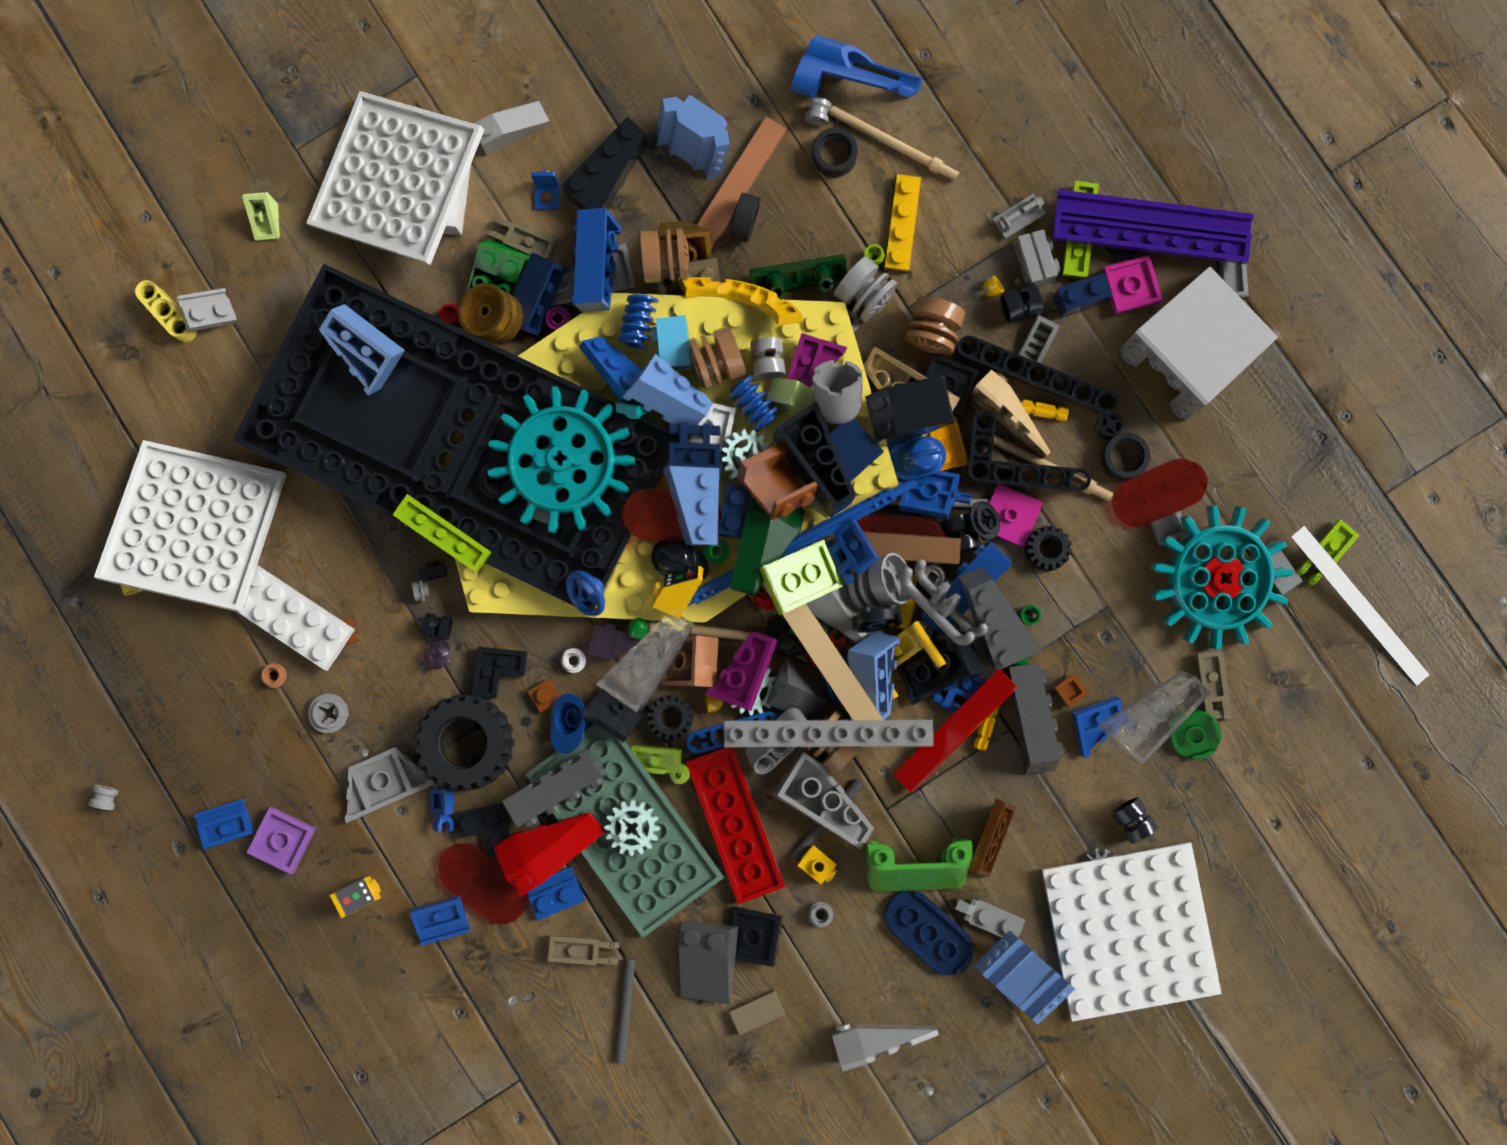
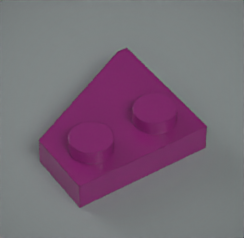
[787,333,847,388]

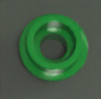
[704,539,729,564]

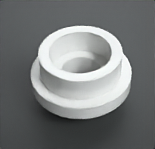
[561,648,586,673]

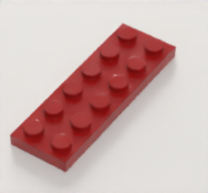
[686,747,785,905]

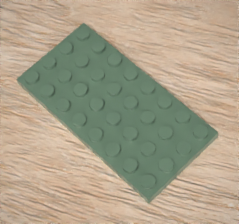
[525,724,724,938]

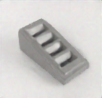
[1018,315,1060,370]

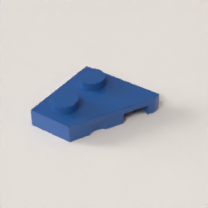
[1072,696,1125,758]

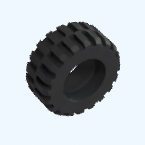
[414,695,515,791]

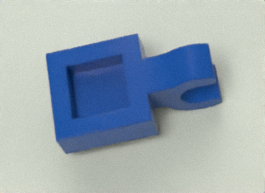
[430,788,454,832]

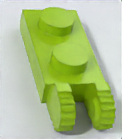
[1296,519,1359,586]

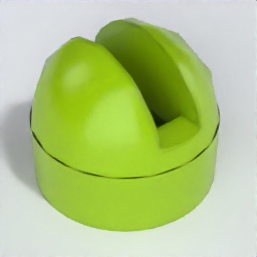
[864,244,884,265]

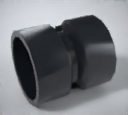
[1000,283,1043,323]
[940,513,981,553]
[1111,797,1159,844]

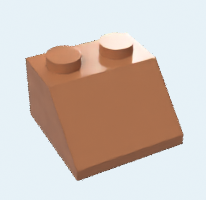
[661,635,718,687]

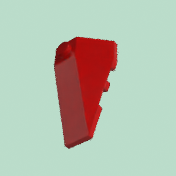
[494,812,605,897]

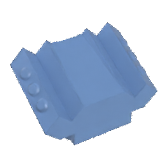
[655,95,730,179]
[973,930,1075,1024]

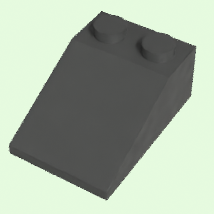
[679,920,738,1004]

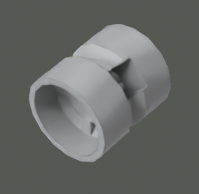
[750,337,785,379]

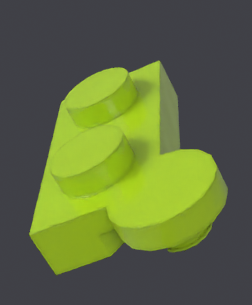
[631,745,690,784]

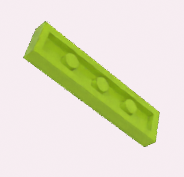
[1062,181,1099,280]
[393,494,492,573]

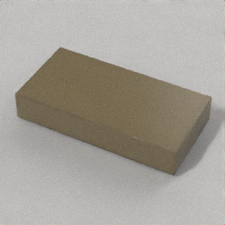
[729,990,786,1036]

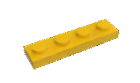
[884,174,921,273]

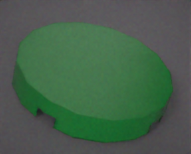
[1170,709,1222,760]

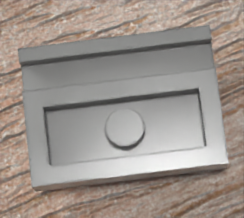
[176,288,237,332]

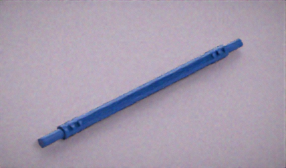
[687,478,917,607]

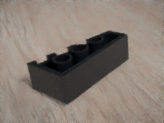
[561,116,647,210]
[772,402,856,518]

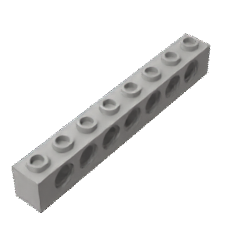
[725,720,933,747]

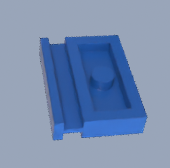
[194,799,254,849]
[528,866,585,921]
[410,895,470,946]

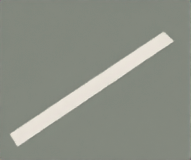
[1292,526,1429,686]

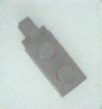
[954,898,1025,937]

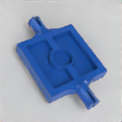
[898,471,972,520]

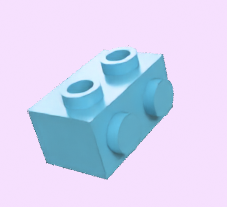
[652,315,692,371]

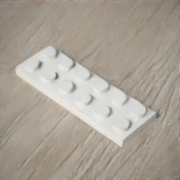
[238,564,355,671]

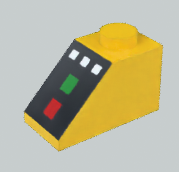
[651,566,703,619]
[330,876,381,918]

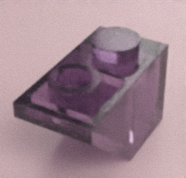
[587,622,645,661]

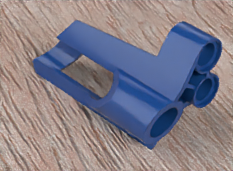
[791,35,923,98]

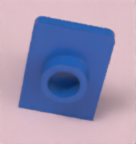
[531,171,559,210]

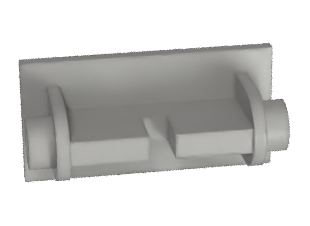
[992,194,1046,239]

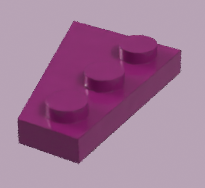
[705,631,778,711]

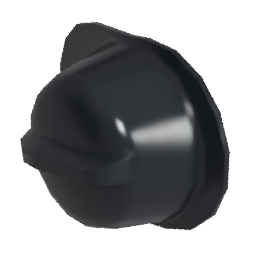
[651,537,709,581]

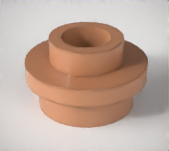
[261,663,287,688]

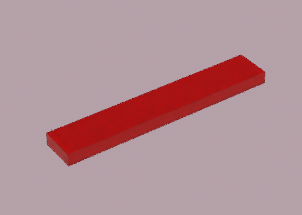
[893,669,1018,793]

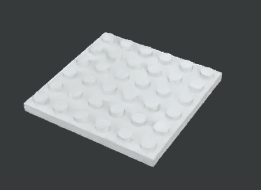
[307,91,484,265]
[94,440,287,613]
[1041,842,1222,1021]

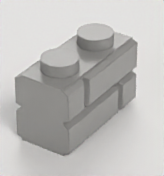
[1013,230,1060,286]

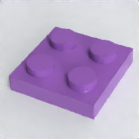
[247,807,316,874]

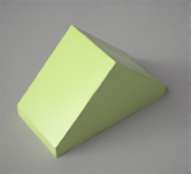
[242,192,280,240]
[766,378,814,413]

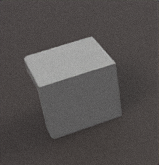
[1150,511,1188,546]

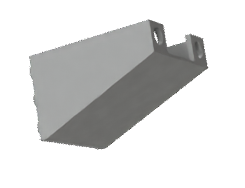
[1119,267,1278,421]

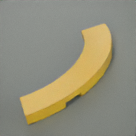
[679,277,803,326]

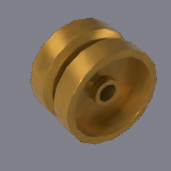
[458,283,523,345]

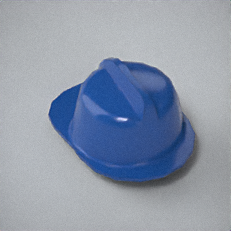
[889,436,946,480]
[550,693,590,754]

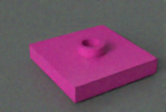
[1101,255,1163,315]
[981,484,1043,548]

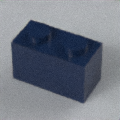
[1053,273,1113,318]
[718,483,752,540]

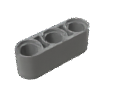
[745,708,807,774]

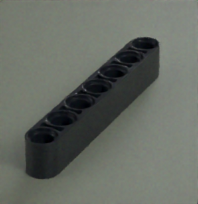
[956,335,1118,414]

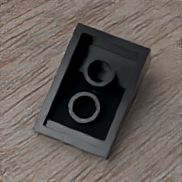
[865,375,955,447]
[896,628,985,705]

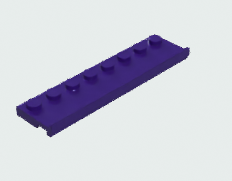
[1052,189,1254,265]

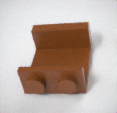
[737,443,818,520]

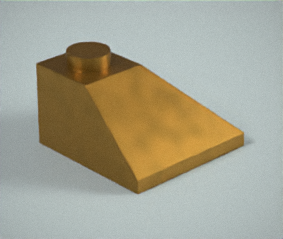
[660,220,712,280]

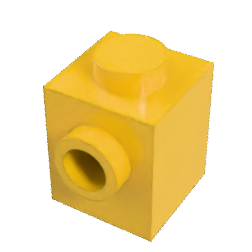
[797,844,837,884]

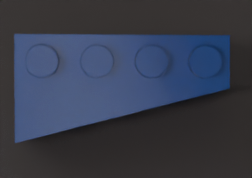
[571,208,621,312]
[920,541,1013,634]

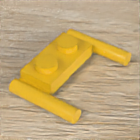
[892,621,946,700]

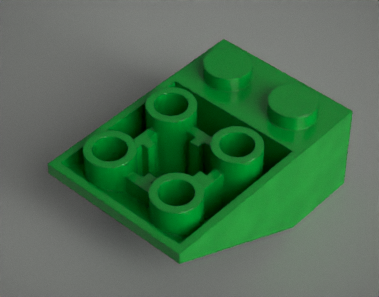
[466,240,530,296]

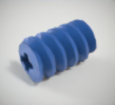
[618,294,659,350]
[730,375,780,432]

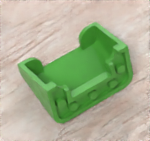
[865,837,972,892]

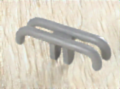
[901,559,988,646]

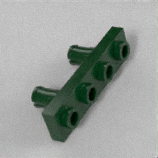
[749,254,847,299]

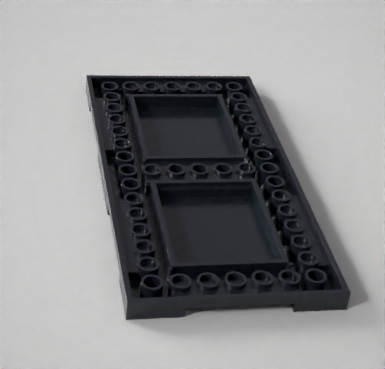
[232,263,680,609]

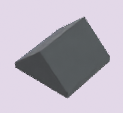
[766,657,830,721]

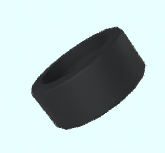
[812,127,858,178]
[729,193,761,243]
[1101,432,1151,481]

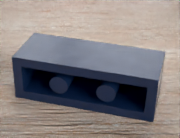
[513,252,567,335]

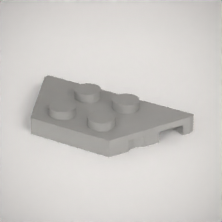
[345,747,436,823]

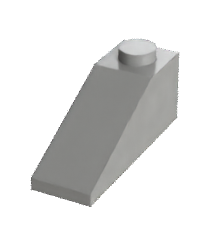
[473,101,550,155]

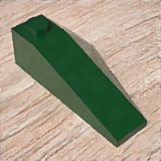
[730,496,806,595]

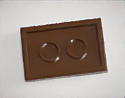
[968,799,1016,877]

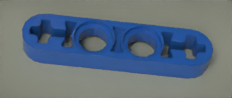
[686,712,779,753]

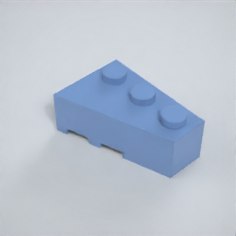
[319,304,405,396]
[622,354,713,425]
[663,466,719,546]
[847,632,900,720]

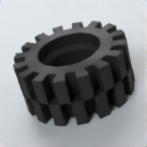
[1025,525,1072,571]
[647,695,693,740]

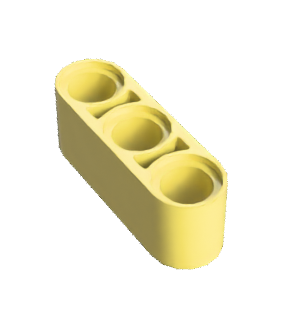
[135,280,197,343]

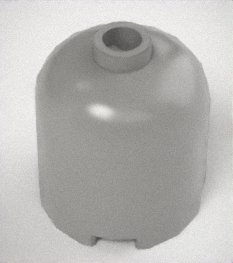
[812,360,863,424]

